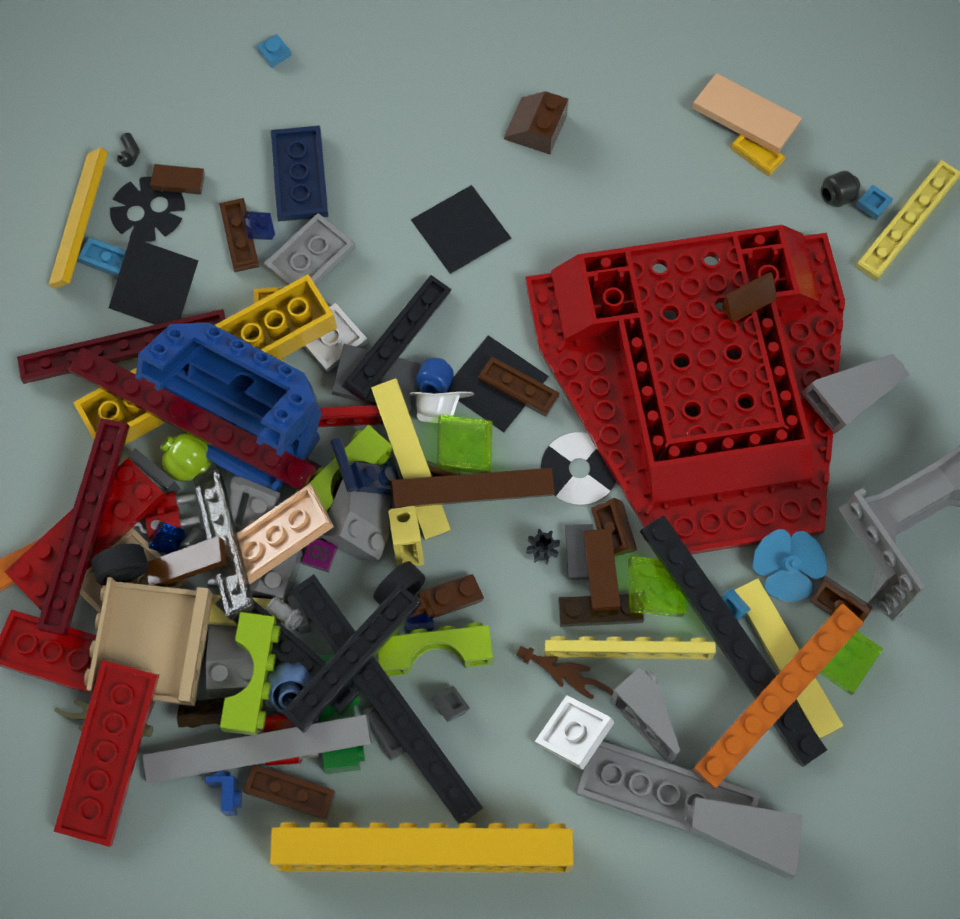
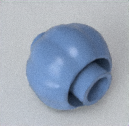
[267,662,313,713]

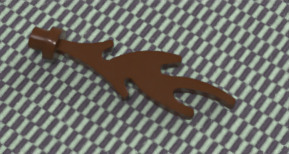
[516,646,614,699]

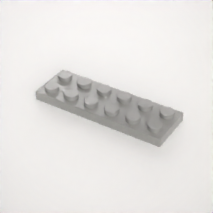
[576,741,761,836]

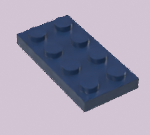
[271,125,329,222]

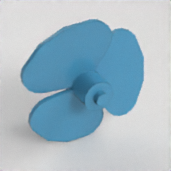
[752,529,827,602]

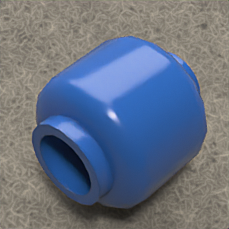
[416,358,454,394]

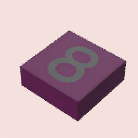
[302,539,338,573]

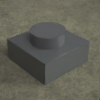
[431,686,470,722]

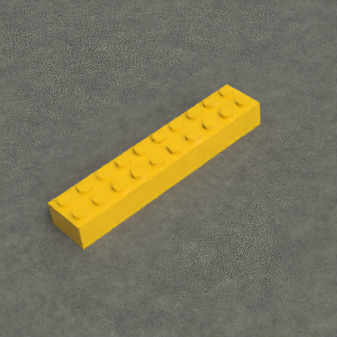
[73,274,337,446]
[270,822,573,873]

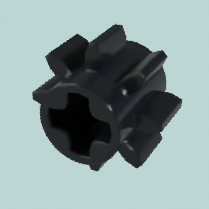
[526,529,560,565]

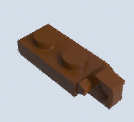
[410,574,484,619]

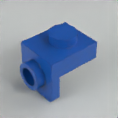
[205,771,242,816]

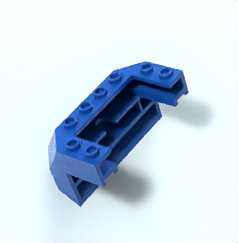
[135,323,322,459]

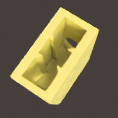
[388,506,424,567]

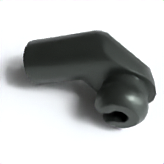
[117,133,140,167]

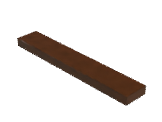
[390,468,555,509]

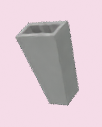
[801,354,910,434]
[685,797,802,879]

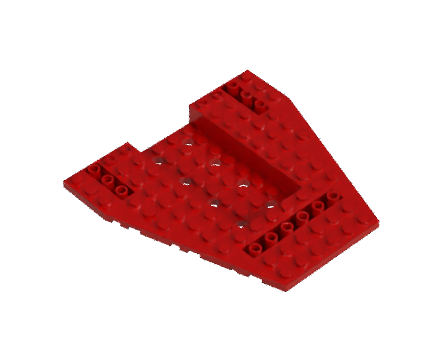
[525,225,845,555]

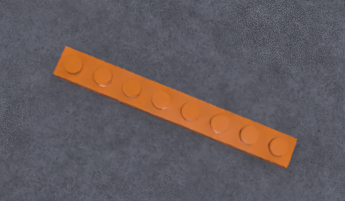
[692,604,864,789]

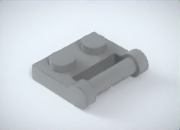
[220,477,281,533]

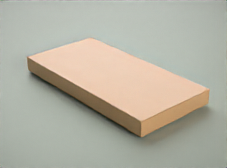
[692,73,802,154]
[224,484,334,590]

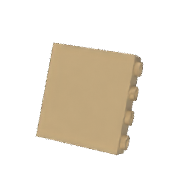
[84,577,213,706]

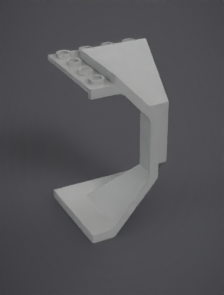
[838,445,960,621]

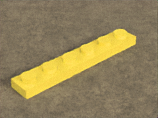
[544,636,716,660]

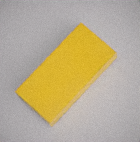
[730,135,786,177]

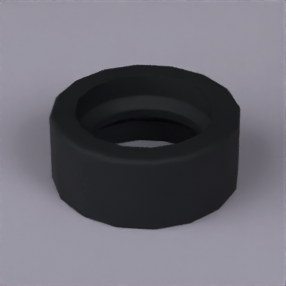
[91,543,149,585]
[373,561,426,605]

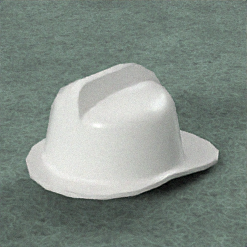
[409,392,474,423]

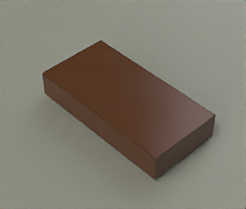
[150,164,205,195]

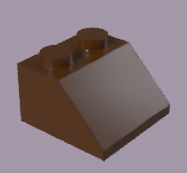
[504,91,569,155]

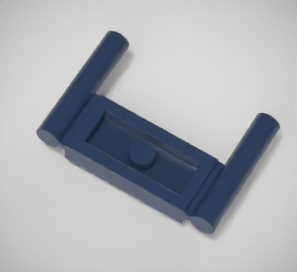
[331,438,400,495]

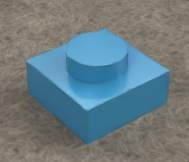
[257,34,291,68]
[856,185,893,220]
[721,588,751,621]

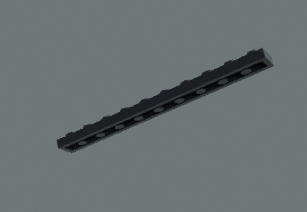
[640,515,827,767]
[291,574,483,824]

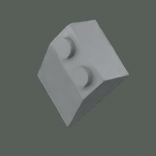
[321,462,391,560]
[207,534,303,604]
[206,624,254,697]
[610,667,680,764]

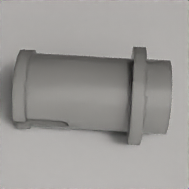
[266,596,303,630]

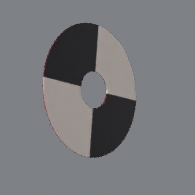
[541,432,616,505]

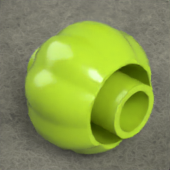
[160,433,211,482]

